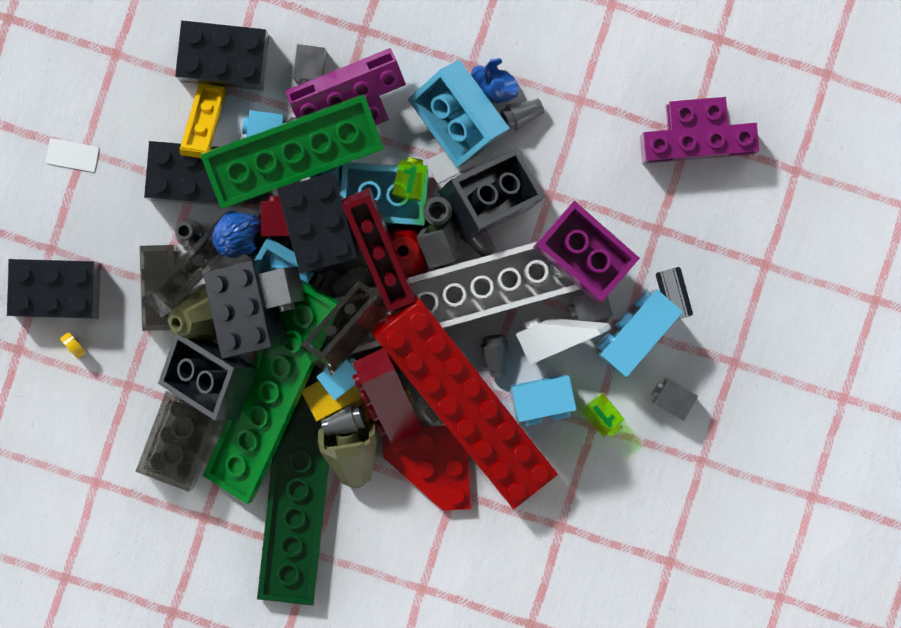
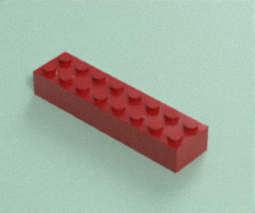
[371,294,559,510]

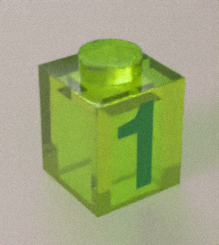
[392,157,428,202]
[580,392,625,437]

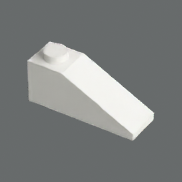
[516,317,611,365]

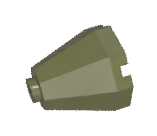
[168,283,217,341]
[318,419,377,488]

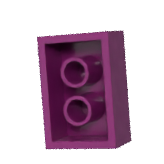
[533,200,640,304]

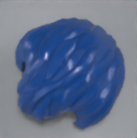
[471,58,519,103]
[212,211,261,258]

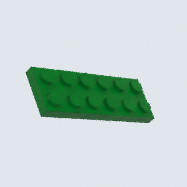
[200,94,384,209]

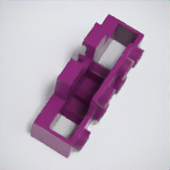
[286,48,406,125]
[640,97,759,164]

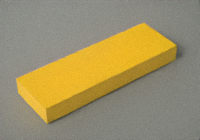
[180,83,227,158]

